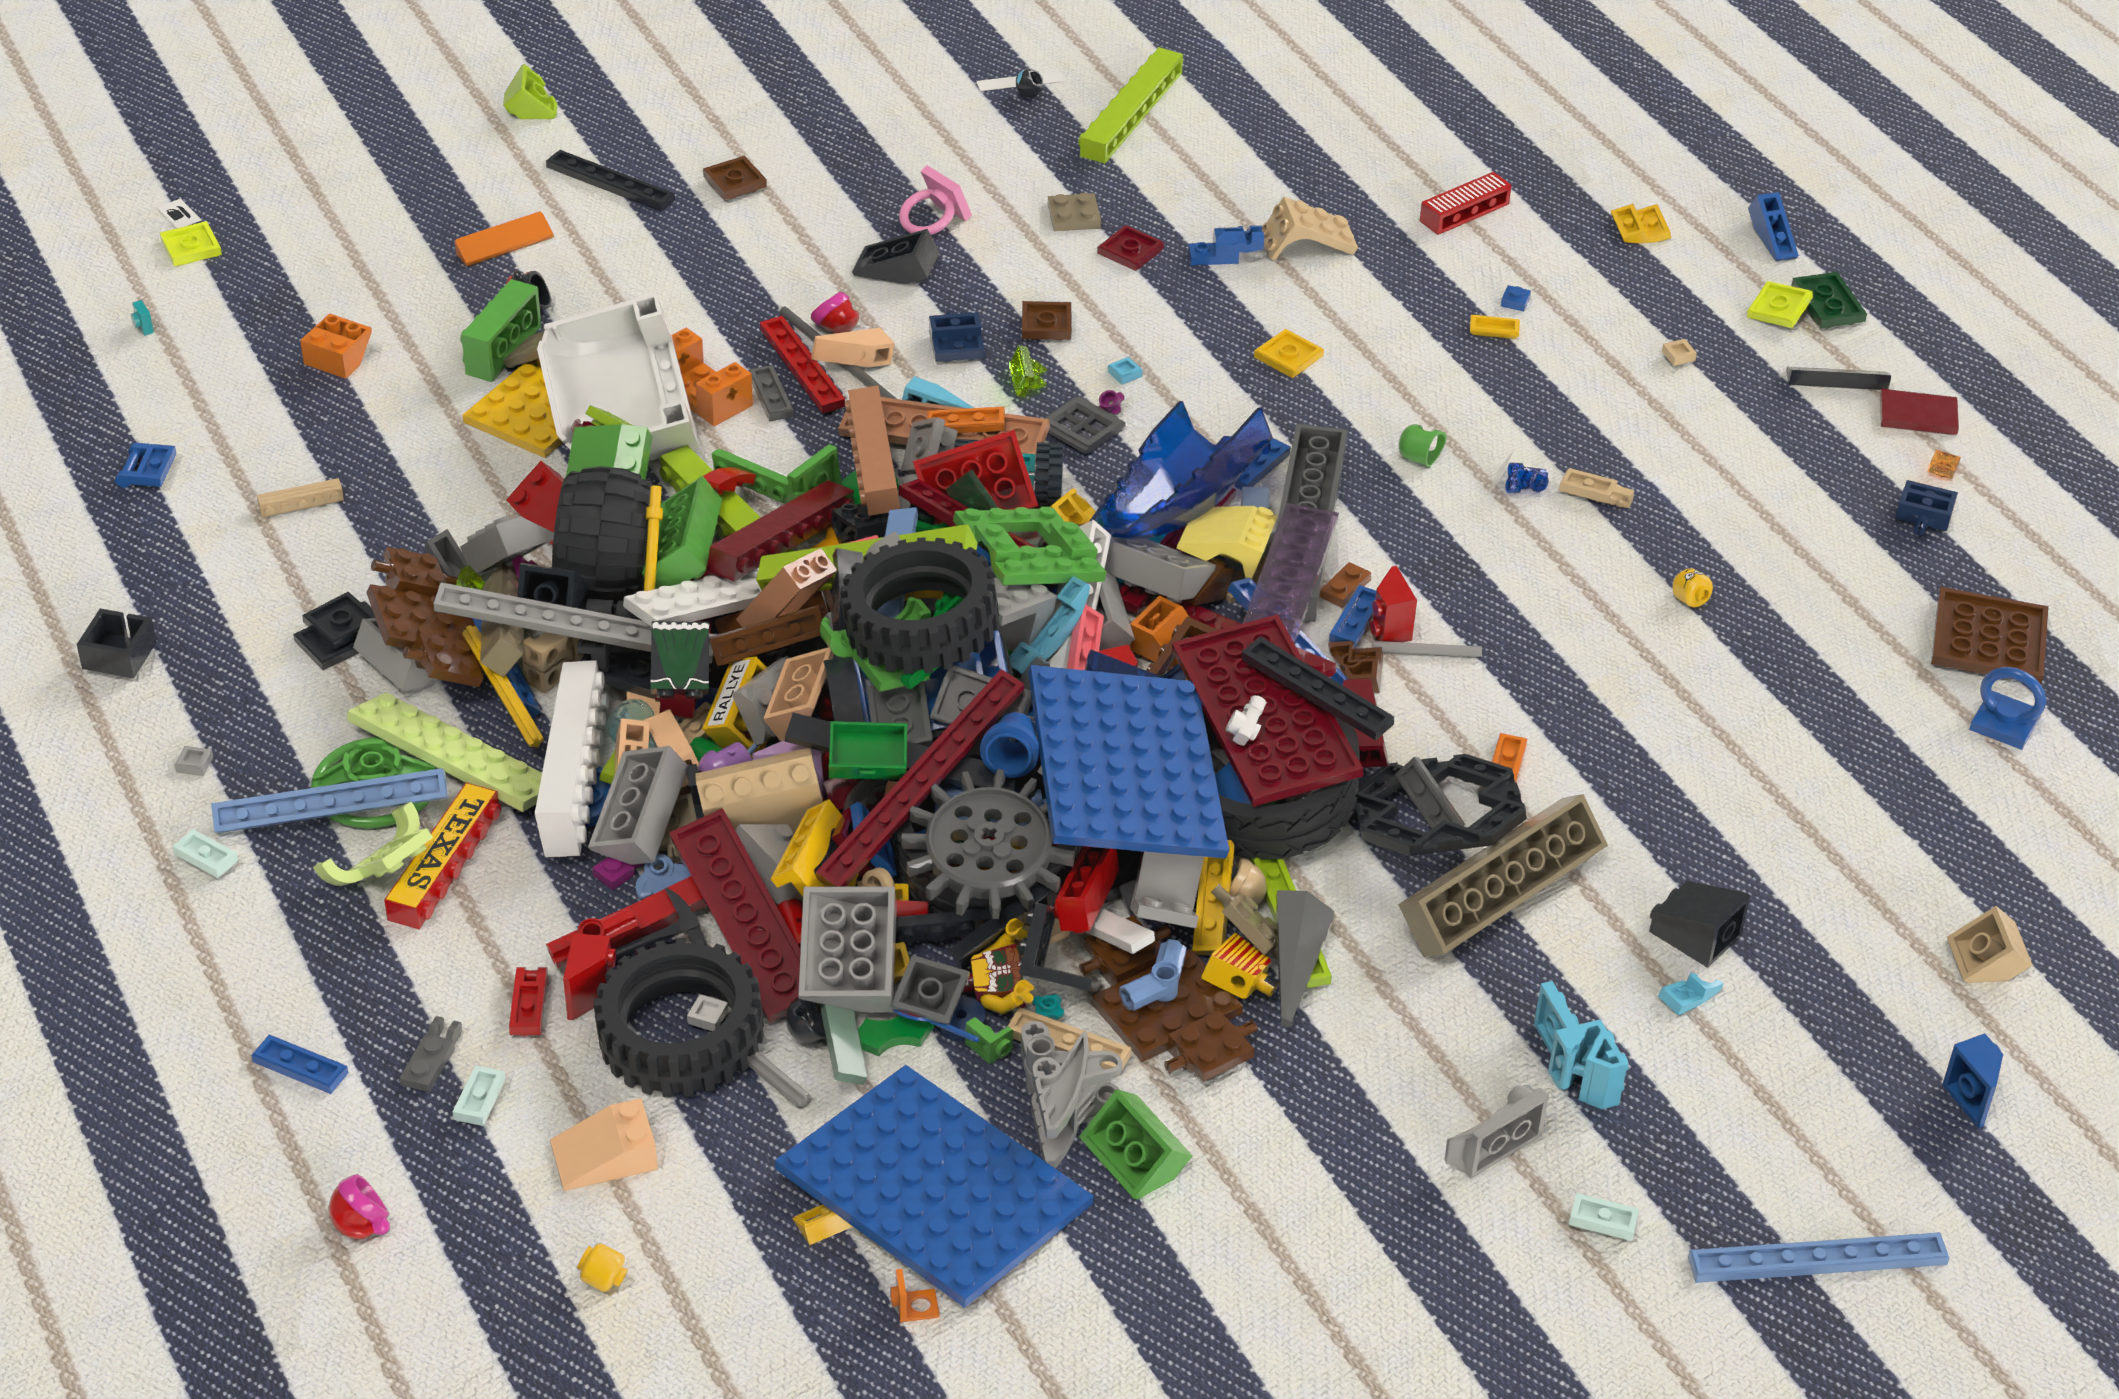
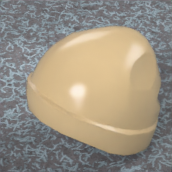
[1230,858,1267,904]

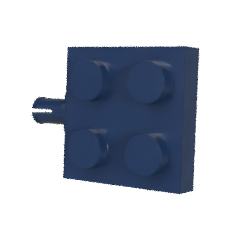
[929,310,985,362]
[1895,480,1958,536]

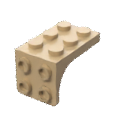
[1262,197,1358,260]

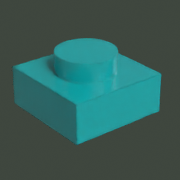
[131,300,154,336]

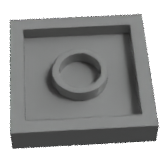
[900,417,958,475]

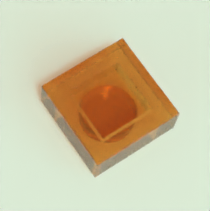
[1928,450,1961,479]

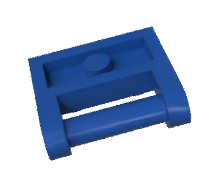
[115,443,177,488]

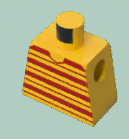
[1201,933,1279,999]

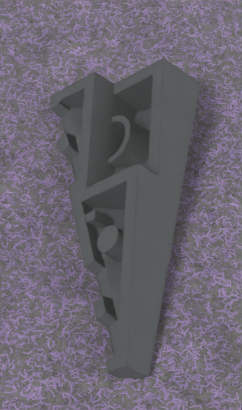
[1276,890,1334,1027]

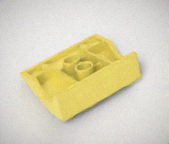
[1177,506,1278,579]

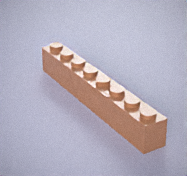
[845,385,900,516]

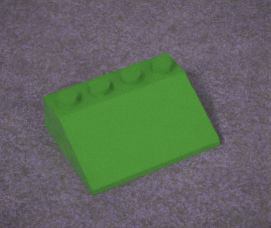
[566,424,653,479]

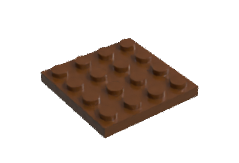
[1931,587,2049,684]

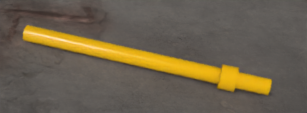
[644,486,663,591]

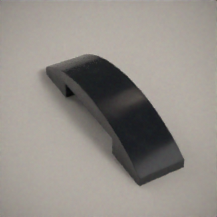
[823,657,864,722]

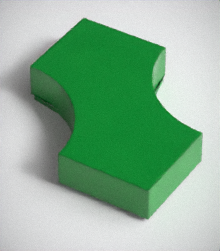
[858,1016,935,1056]

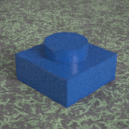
[1501,285,1531,312]

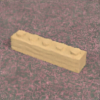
[257,478,344,518]

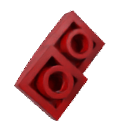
[703,467,756,495]

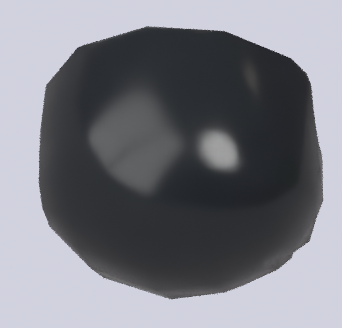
[786,997,826,1043]

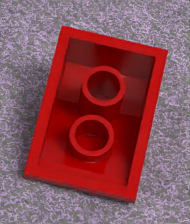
[506,460,564,545]

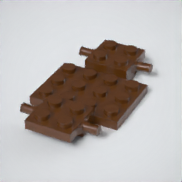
[366,547,485,687]
[1079,915,1257,1082]

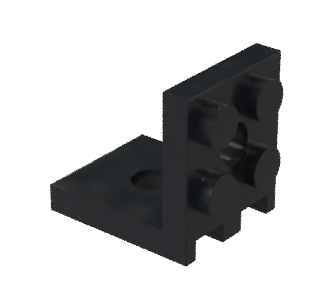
[1019,903,1102,992]

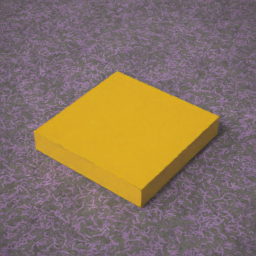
[1254,329,1324,378]

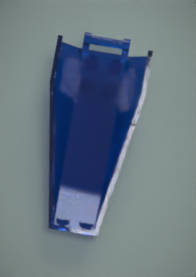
[1089,401,1273,539]

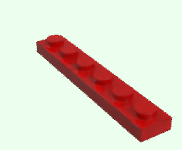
[760,316,845,414]

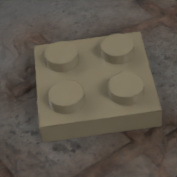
[1047,193,1101,231]

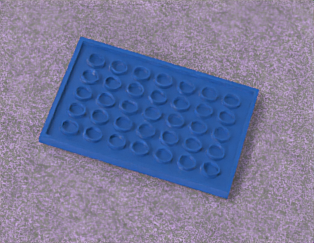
[1028,665,1229,859]
[775,1065,1094,1308]

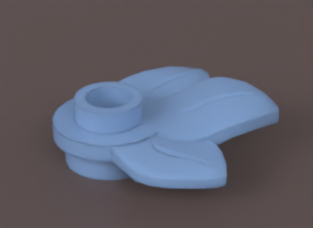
[635,854,690,900]

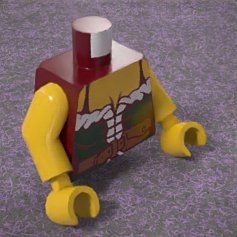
[962,918,1034,1015]

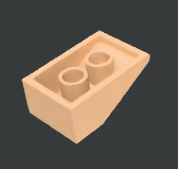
[550,1098,658,1191]

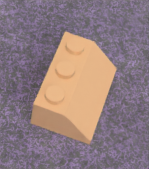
[763,647,834,741]

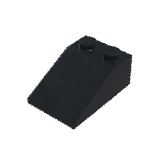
[852,229,940,284]

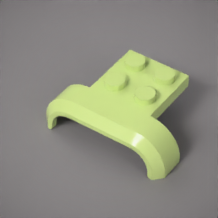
[313,802,433,886]

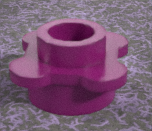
[1098,390,1125,415]

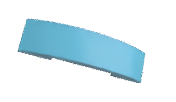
[1009,576,1090,674]

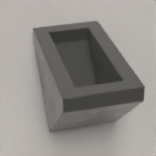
[425,529,474,585]

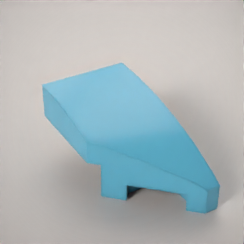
[1658,972,1724,1015]

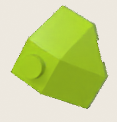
[503,64,558,119]

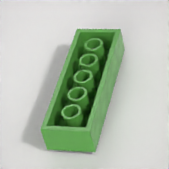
[642,476,722,589]

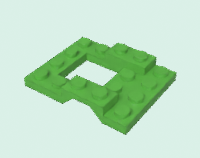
[953,507,1106,585]

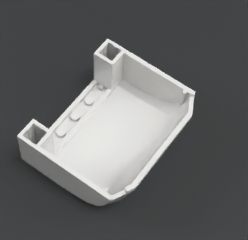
[537,293,699,461]

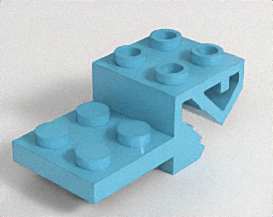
[1534,981,1629,1109]

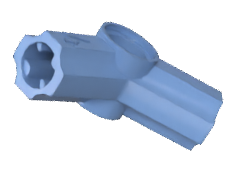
[1119,939,1186,1011]

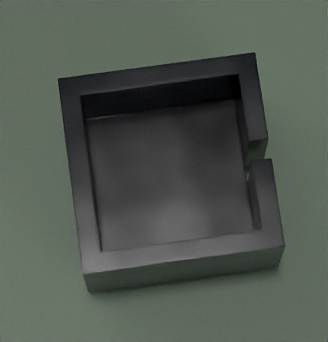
[76,608,157,678]

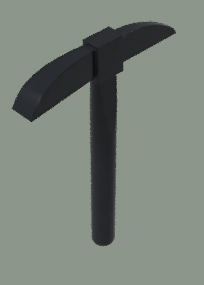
[615,888,705,962]

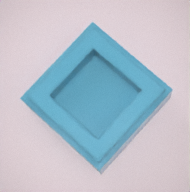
[1108,357,1143,385]

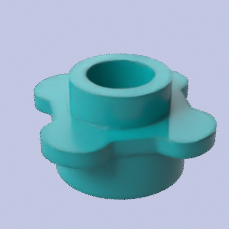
[1032,994,1064,1021]

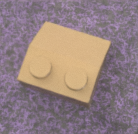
[1947,906,2033,983]

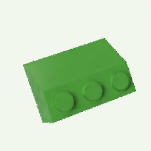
[1079,1089,1193,1200]

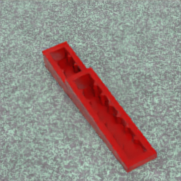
[611,876,707,949]

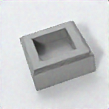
[175,746,213,776]

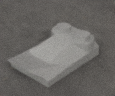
[732,657,789,745]
[1444,1085,1549,1179]

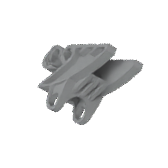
[1021,1021,1122,1169]

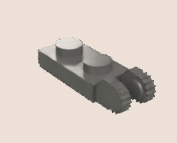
[399,1016,462,1092]

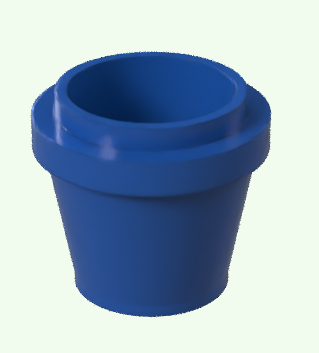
[980,713,1040,778]

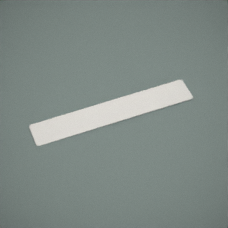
[977,71,1063,91]

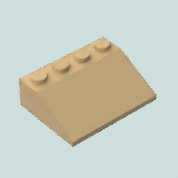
[696,748,823,833]

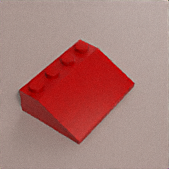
[913,430,1038,525]

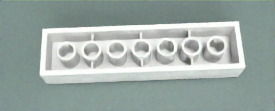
[535,661,609,857]

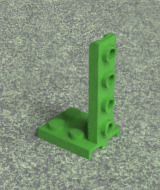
[711,444,842,504]

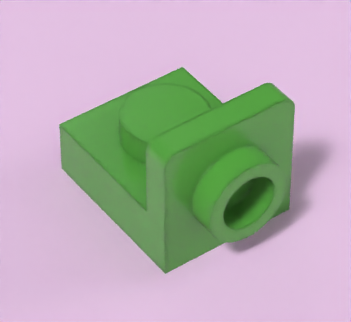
[965,1017,1013,1064]

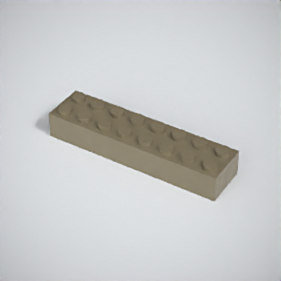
[1398,794,1608,957]

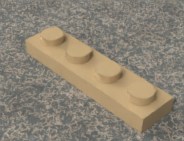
[1008,1007,1131,1077]

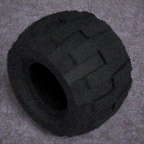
[552,466,654,604]

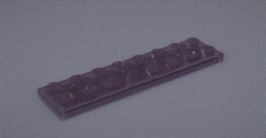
[1243,503,1339,644]

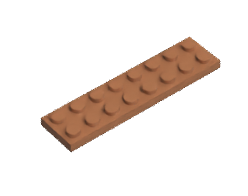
[838,397,1050,462]

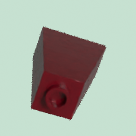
[1343,679,1389,767]

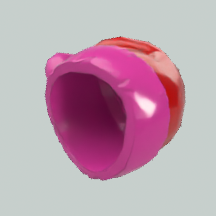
[810,291,859,333]
[328,1174,390,1239]

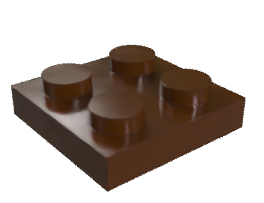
[703,156,767,200]
[1022,301,1072,340]

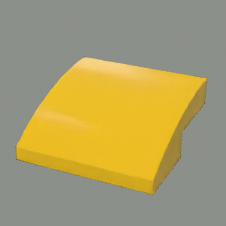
[1611,204,1671,243]

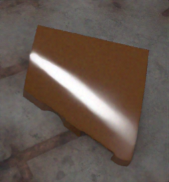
[1328,641,1383,693]

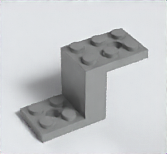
[994,578,1057,651]
[1131,851,1204,928]

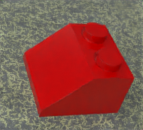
[1370,565,1417,642]
[563,933,617,1020]

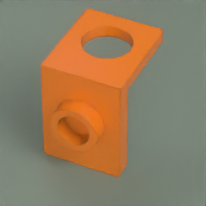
[890,1269,939,1322]

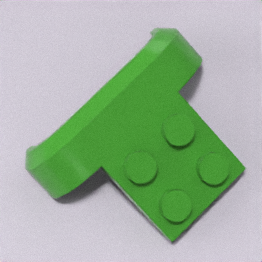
[820,597,931,692]

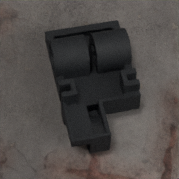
[577,599,642,672]

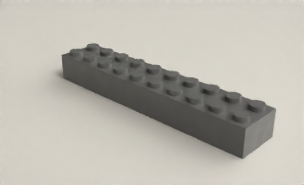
[1264,423,1348,622]

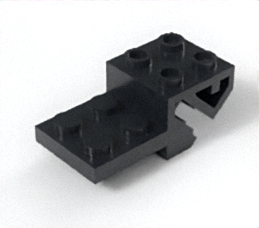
[831,503,889,544]

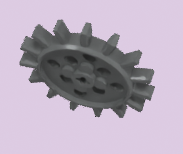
[902,769,1075,919]

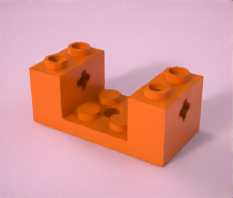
[672,327,753,427]

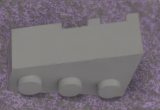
[736,824,803,905]

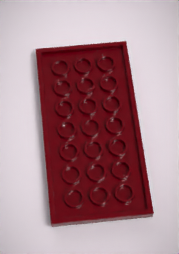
[1172,614,1363,807]

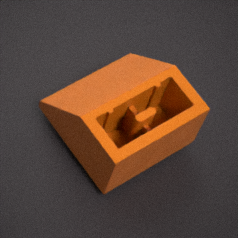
[300,313,372,379]
[1129,595,1189,669]

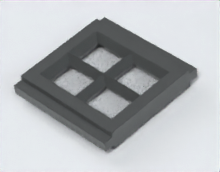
[1044,396,1126,454]

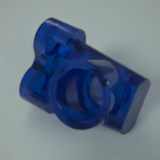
[1505,463,1549,493]

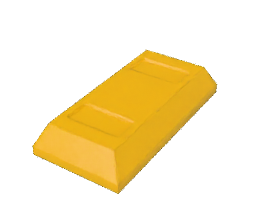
[1470,315,1520,339]

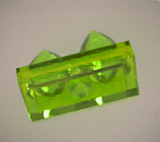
[1009,345,1048,397]

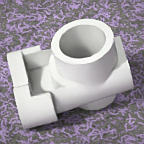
[1226,696,1266,745]

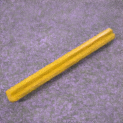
[462,625,544,748]

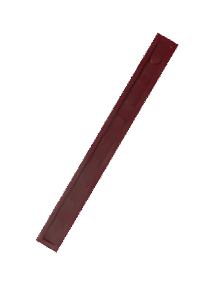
[816,669,1024,887]

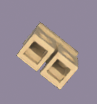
[522,632,584,694]

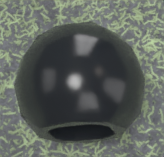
[1015,69,1044,97]

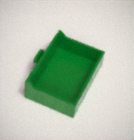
[829,721,907,780]

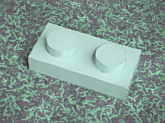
[172,829,238,878]
[453,1065,506,1126]
[1569,1193,1640,1241]

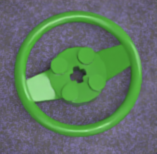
[311,737,437,829]

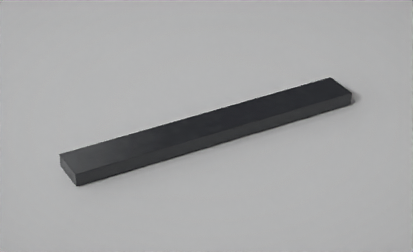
[785,712,1018,791]

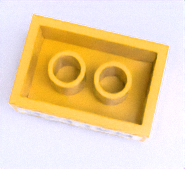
[702,657,769,760]

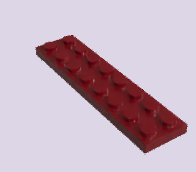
[669,808,801,1023]

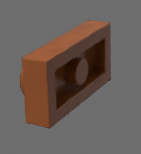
[1320,562,1371,608]

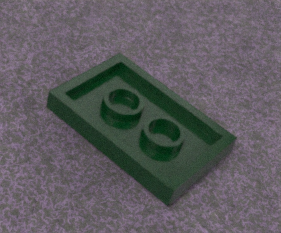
[1791,272,1867,328]

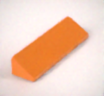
[455,211,554,266]

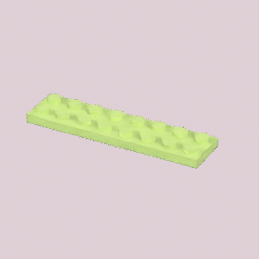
[347,692,542,812]

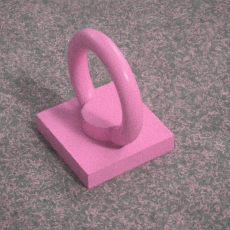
[899,165,972,235]

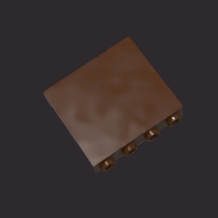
[709,591,828,666]

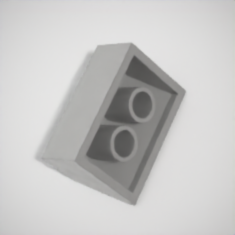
[353,618,434,692]

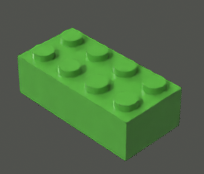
[460,279,541,382]

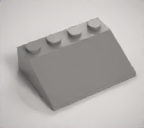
[799,887,897,1012]

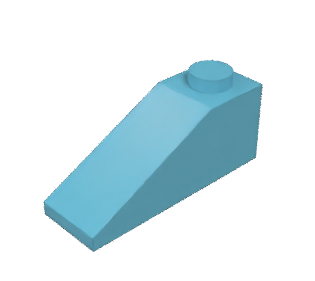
[902,376,974,408]

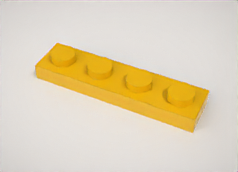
[1192,840,1235,955]

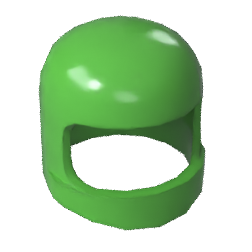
[1398,424,1447,467]

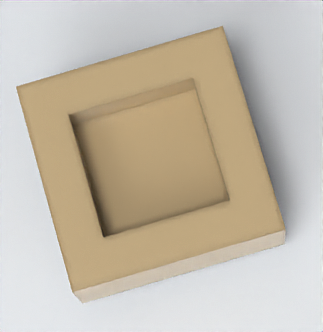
[1662,339,1697,366]

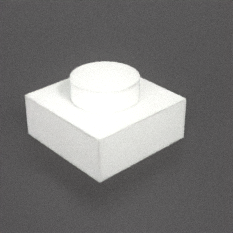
[687,994,728,1031]

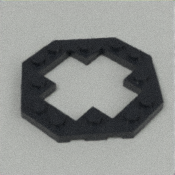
[1355,754,1527,856]

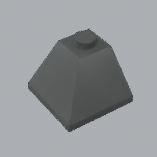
[891,955,970,1025]

